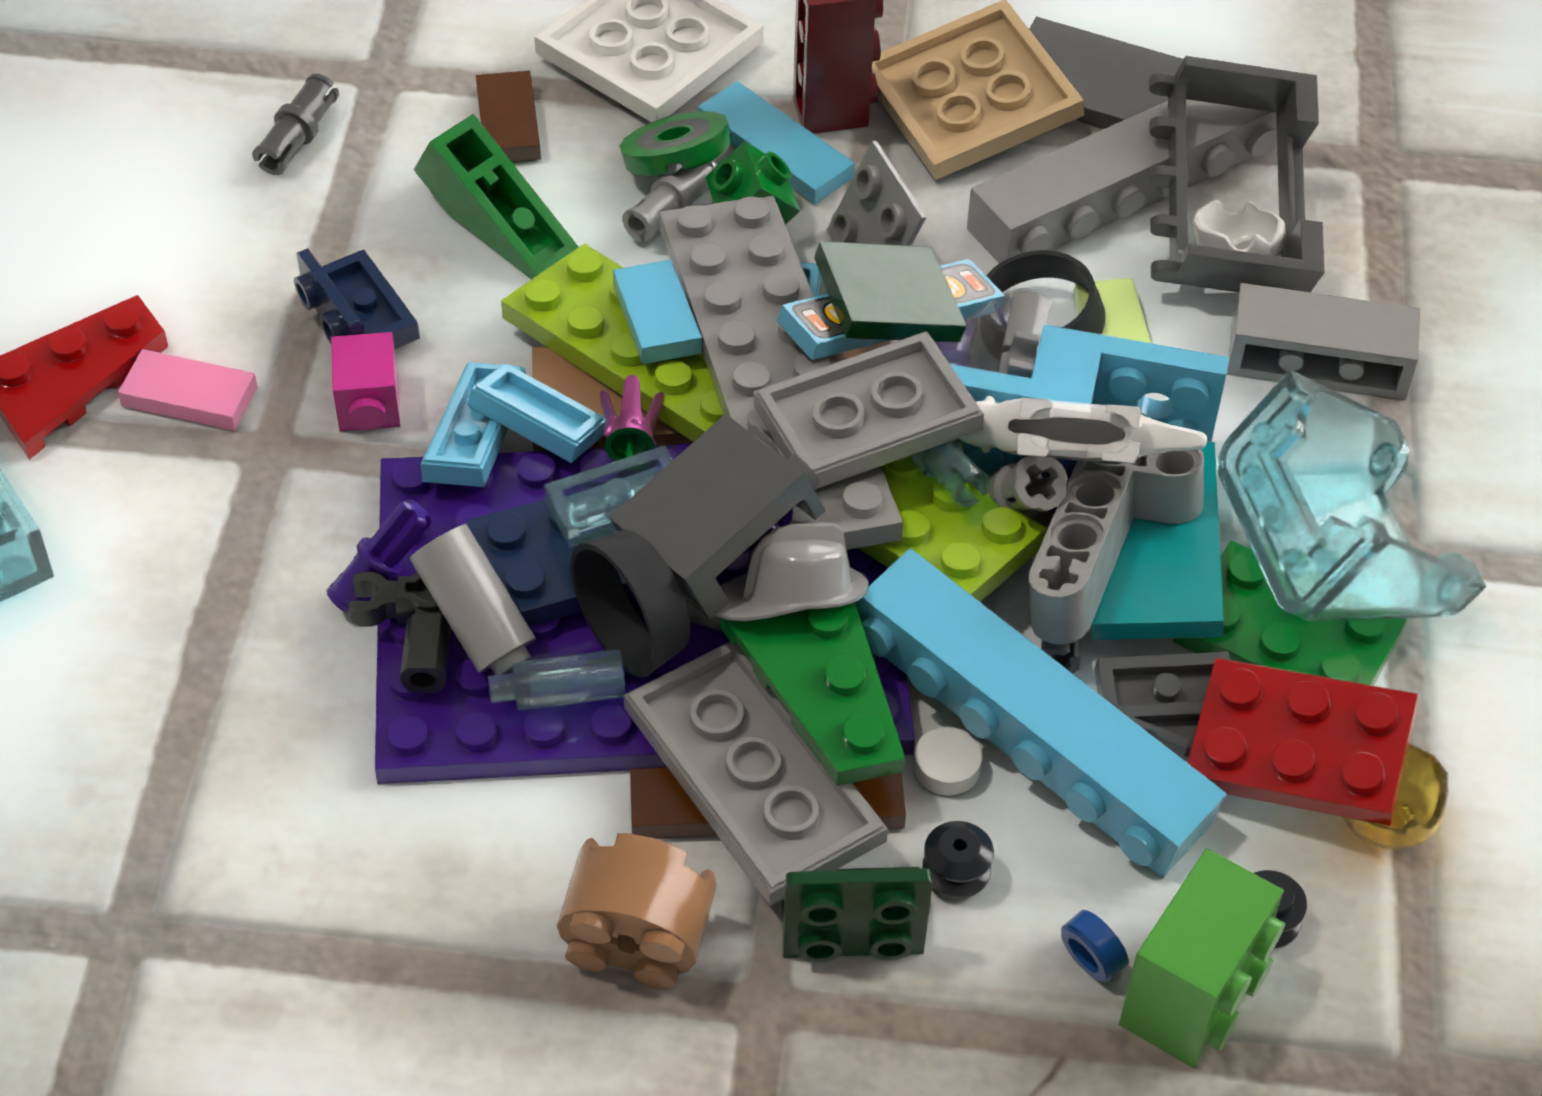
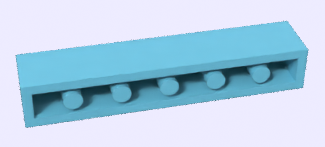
[857,548,1227,878]

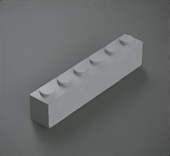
[967,99,1277,263]

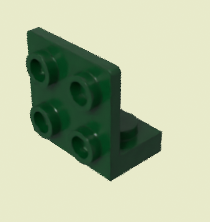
[780,867,932,962]

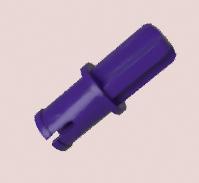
[326,499,432,613]

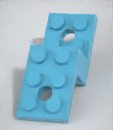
[922,324,1229,475]

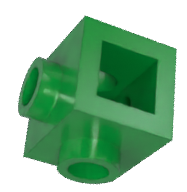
[705,141,800,225]

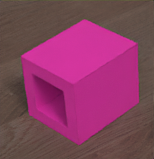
[331,332,401,432]

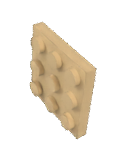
[872,0,1084,180]

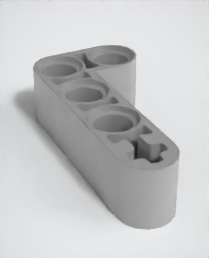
[1028,449,1204,644]

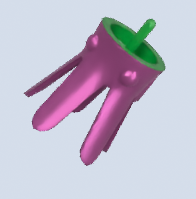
[600,374,664,466]

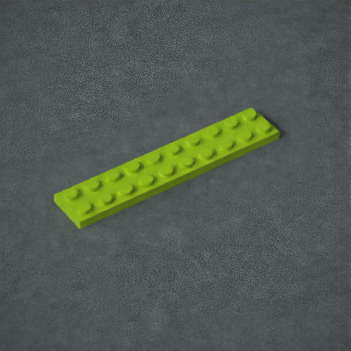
[501,243,1047,602]

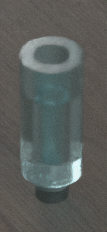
[488,649,625,711]

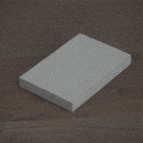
[753,331,984,490]

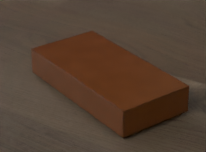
[476,70,541,162]

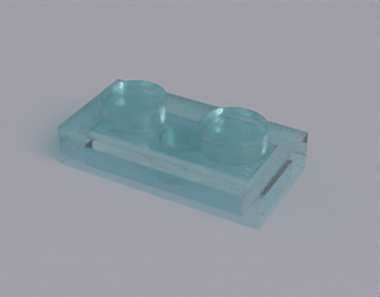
[544,446,673,548]

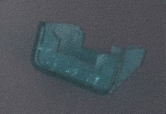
[1217,370,1487,621]

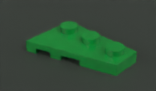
[720,602,905,786]

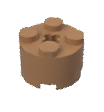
[557,833,717,989]

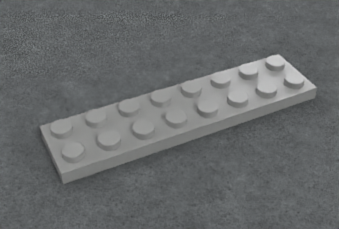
[659,195,903,550]

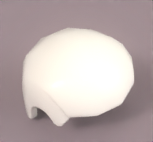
[1192,200,1286,256]

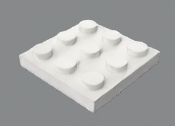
[534,0,764,122]

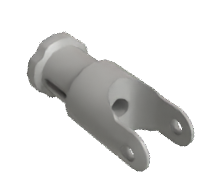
[981,456,1068,517]

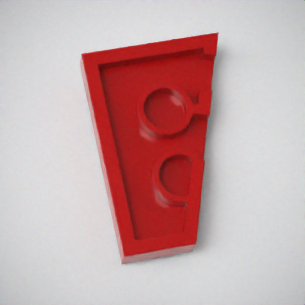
[0,295,168,460]

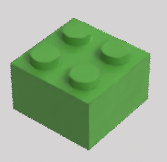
[1119,848,1285,1069]

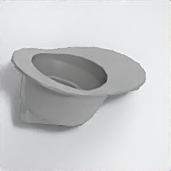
[715,523,869,621]

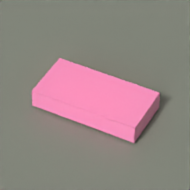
[118,349,258,431]

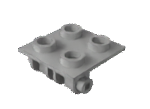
[826,141,926,246]

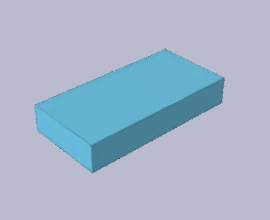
[613,260,702,364]
[467,363,606,463]

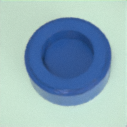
[1061,910,1129,982]

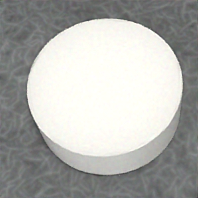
[914,727,982,796]

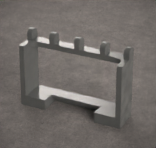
[1149,56,1325,292]

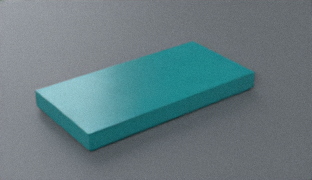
[1091,442,1224,640]

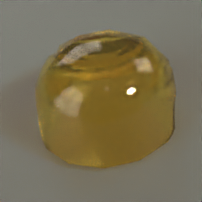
[1341,744,1448,851]

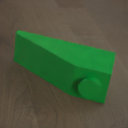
[413,114,579,280]

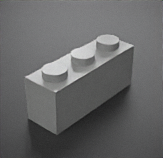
[1227,283,1420,400]

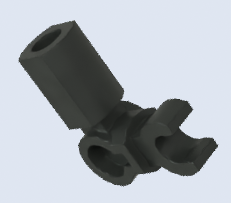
[349,572,451,693]

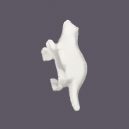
[958,396,1207,464]

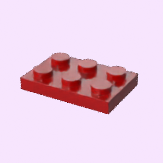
[1188,658,1418,826]

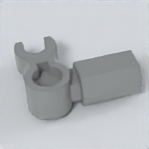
[997,291,1051,378]

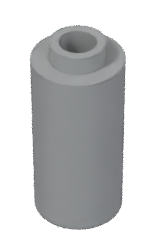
[409,524,536,678]

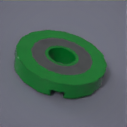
[619,111,732,176]

